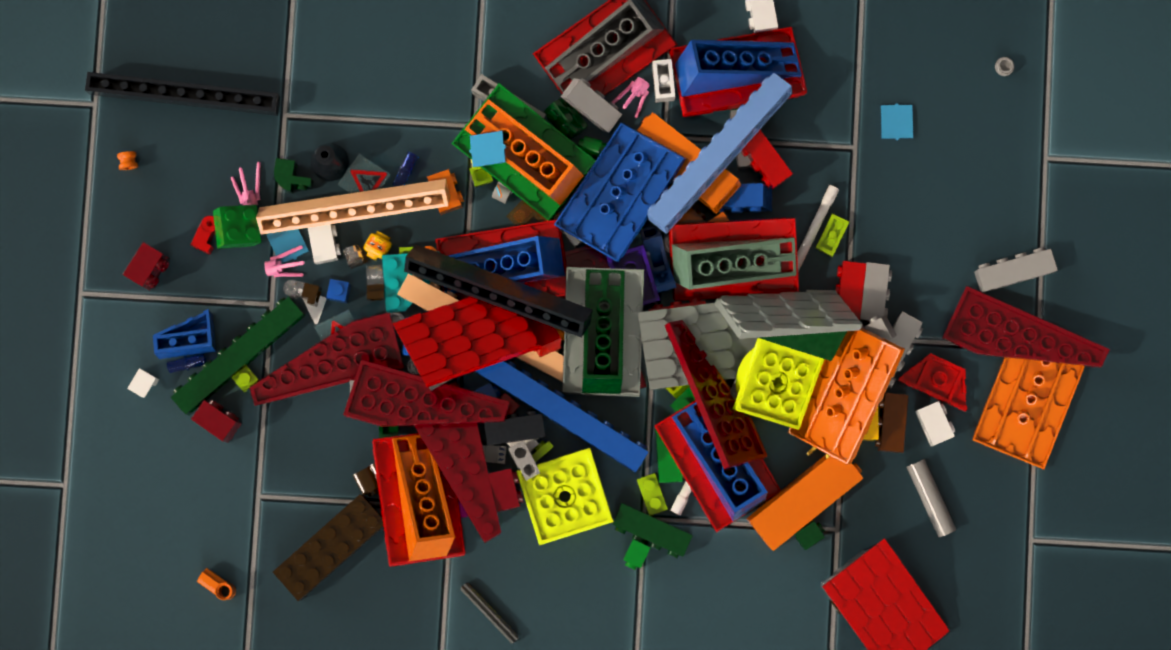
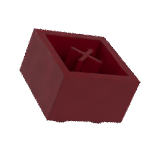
[123,242,170,291]
[191,400,241,443]
[488,468,524,512]

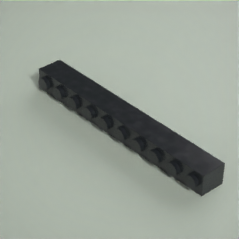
[85,72,280,116]
[404,244,593,338]

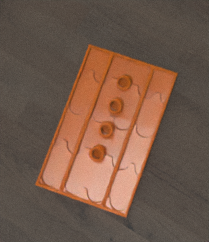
[787,327,905,465]
[972,357,1085,469]

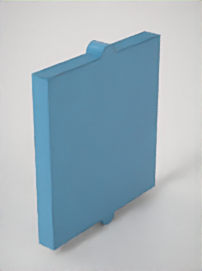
[881,103,913,140]
[469,131,507,167]
[266,229,309,264]

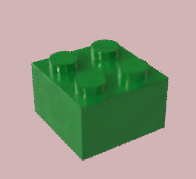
[213,205,261,249]

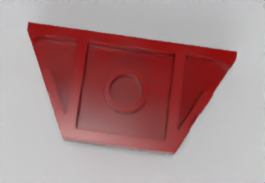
[897,353,967,412]

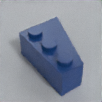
[707,183,772,213]
[153,309,216,359]

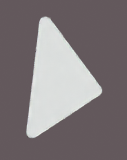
[299,289,326,325]

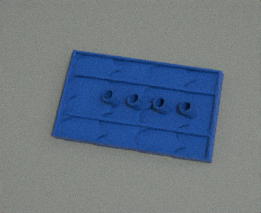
[554,123,686,262]

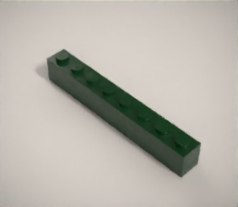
[171,297,306,416]

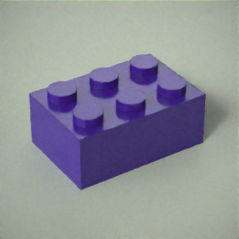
[606,245,660,306]

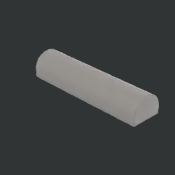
[906,459,957,537]

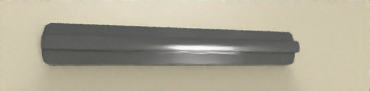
[460,583,519,644]

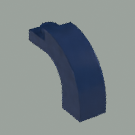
[640,226,676,293]

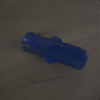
[393,151,418,187]
[167,353,206,373]

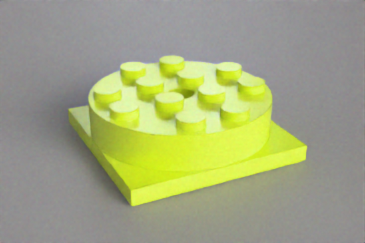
[733,338,824,430]
[516,448,614,545]

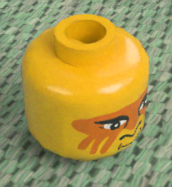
[363,231,392,261]

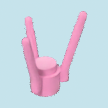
[611,77,650,118]
[231,162,261,205]
[264,245,305,278]

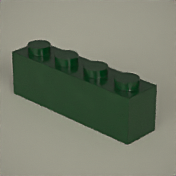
[612,503,693,559]

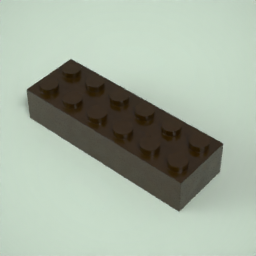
[273,494,384,601]

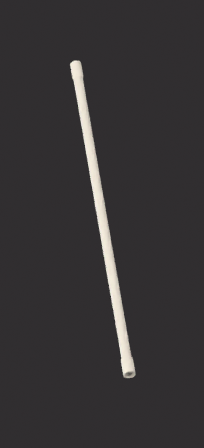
[670,185,839,516]

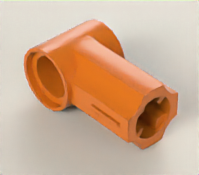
[197,568,236,600]

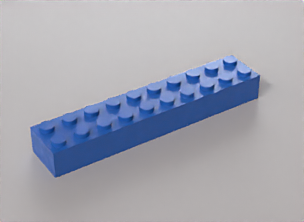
[474,360,648,473]

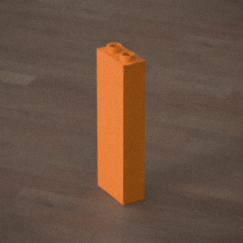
[637,112,741,214]
[746,455,863,551]

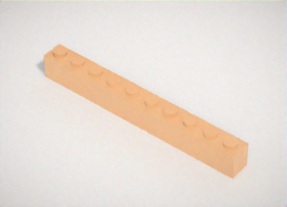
[256,179,450,235]
[397,274,564,382]

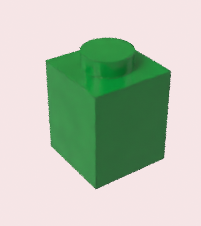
[623,539,651,570]

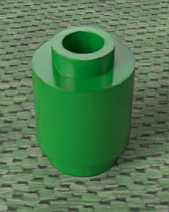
[578,136,606,159]

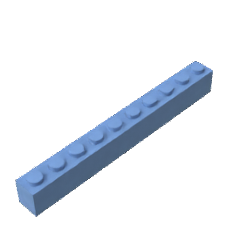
[647,73,792,234]

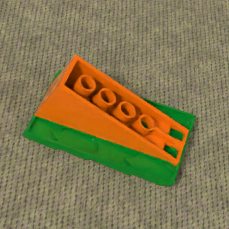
[451,83,596,221]

